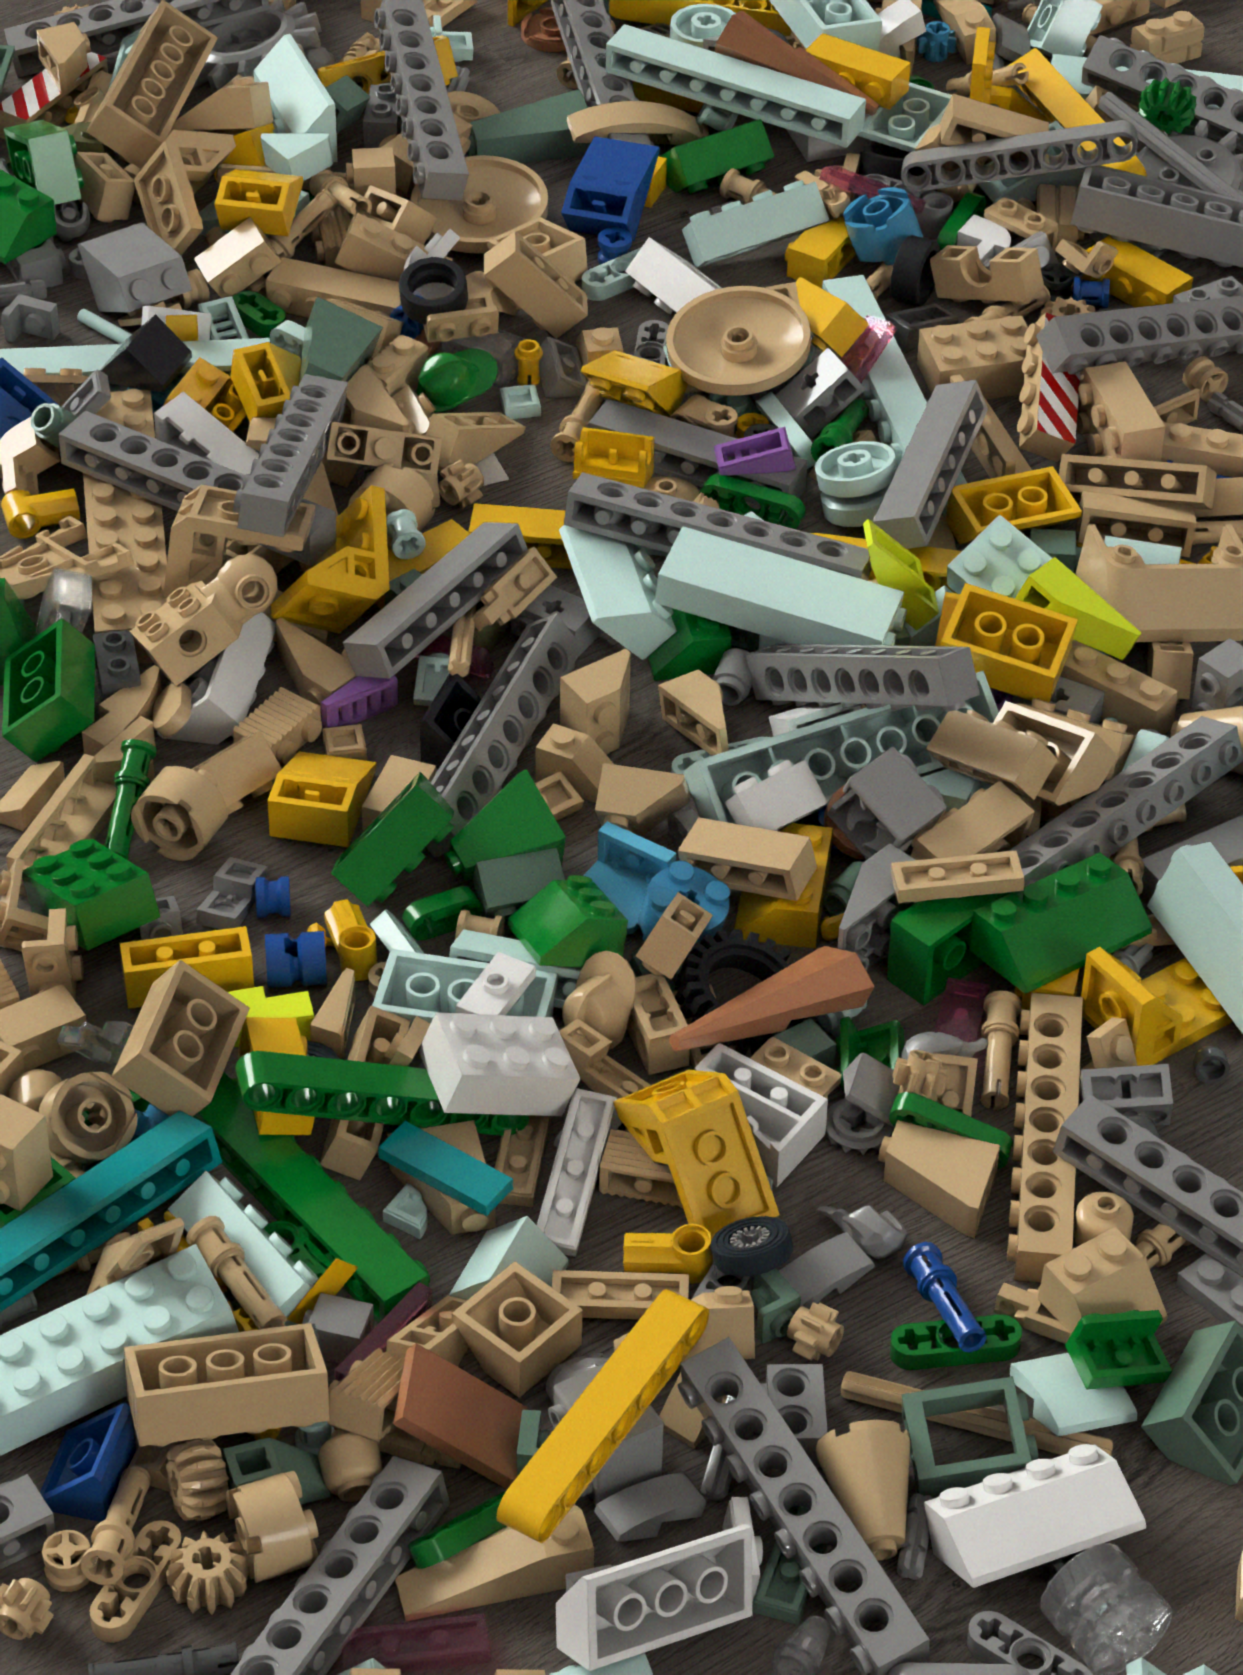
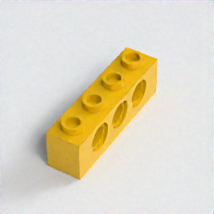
[317,35,458,95]

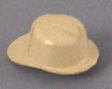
[562,951,637,1049]

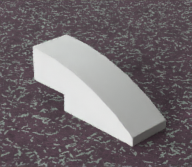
[877,0,926,58]

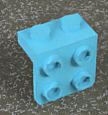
[583,821,676,934]

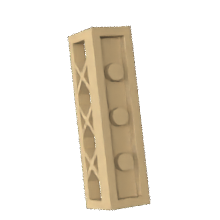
[950,374,1032,478]
[6,754,117,897]

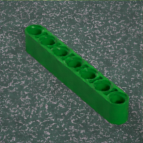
[235,1051,529,1136]

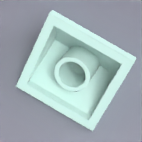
[449,1216,568,1300]

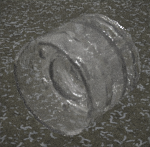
[1040,1543,1173,1675]

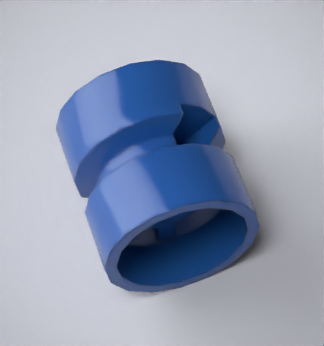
[265,931,327,988]

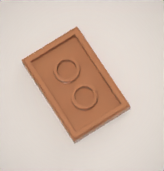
[393,1343,527,1489]

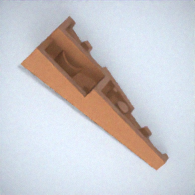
[714,11,880,116]
[669,946,875,1052]

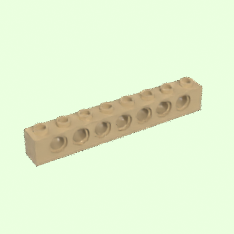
[1007,993,1083,1283]

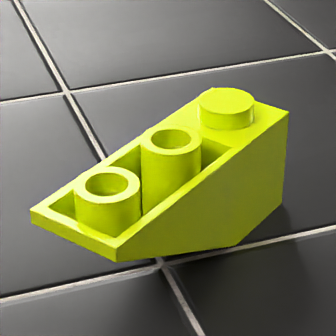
[1015,557,1142,660]

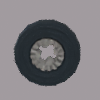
[711,1216,793,1277]

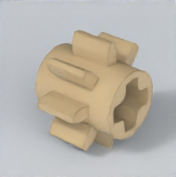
[438,459,484,509]
[892,1050,948,1099]
[787,1302,844,1361]
[0,1578,54,1640]

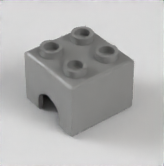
[827,747,947,860]
[548,1363,664,1506]

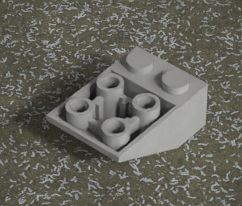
[838,843,917,970]

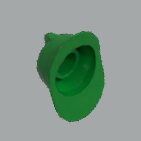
[417,348,498,413]

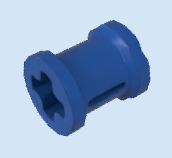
[1072,276,1110,309]

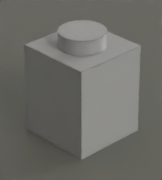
[302,1293,374,1366]

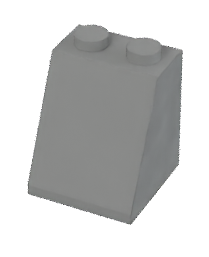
[78,223,192,312]

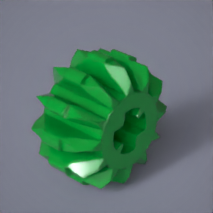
[1138,77,1197,135]

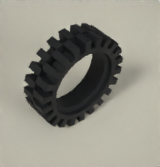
[674,929,805,1056]

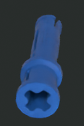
[903,1242,987,1352]

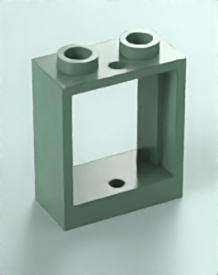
[902,1376,1039,1497]

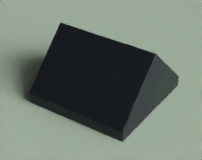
[100,314,192,392]
[420,673,481,769]

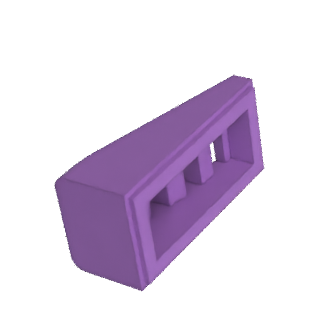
[714,427,796,476]
[321,675,398,729]

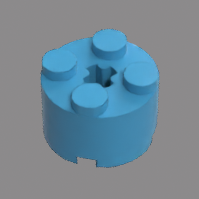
[843,187,923,265]
[638,861,730,957]

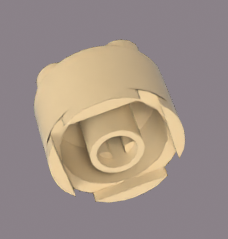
[348,463,435,550]
[131,766,228,861]
[38,1071,137,1165]
[226,1470,319,1583]

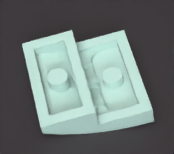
[1010,1353,1137,1436]

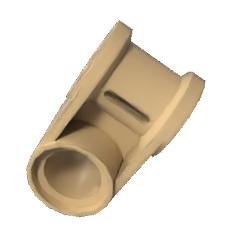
[669,394,738,439]

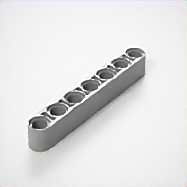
[901,120,1138,192]

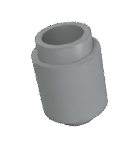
[712,648,752,706]

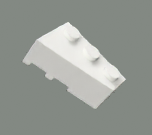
[154,391,259,475]
[694,1043,828,1187]

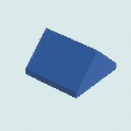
[40,1402,136,1522]

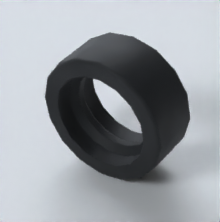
[858,145,924,180]
[890,235,940,306]
[399,257,468,325]

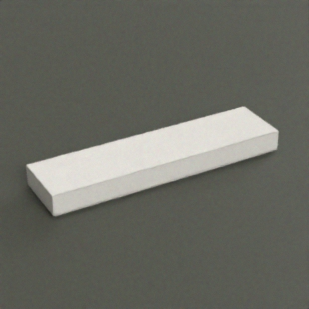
[537,1088,617,1257]

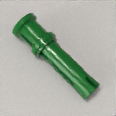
[811,398,869,462]
[104,739,157,860]

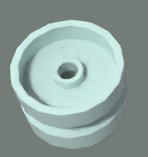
[670,4,736,48]
[815,441,897,527]

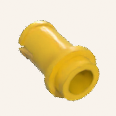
[514,339,543,386]

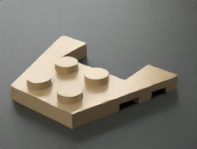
[0,516,134,599]

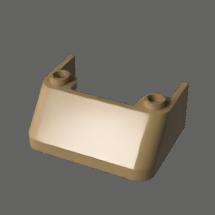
[1075,524,1243,642]

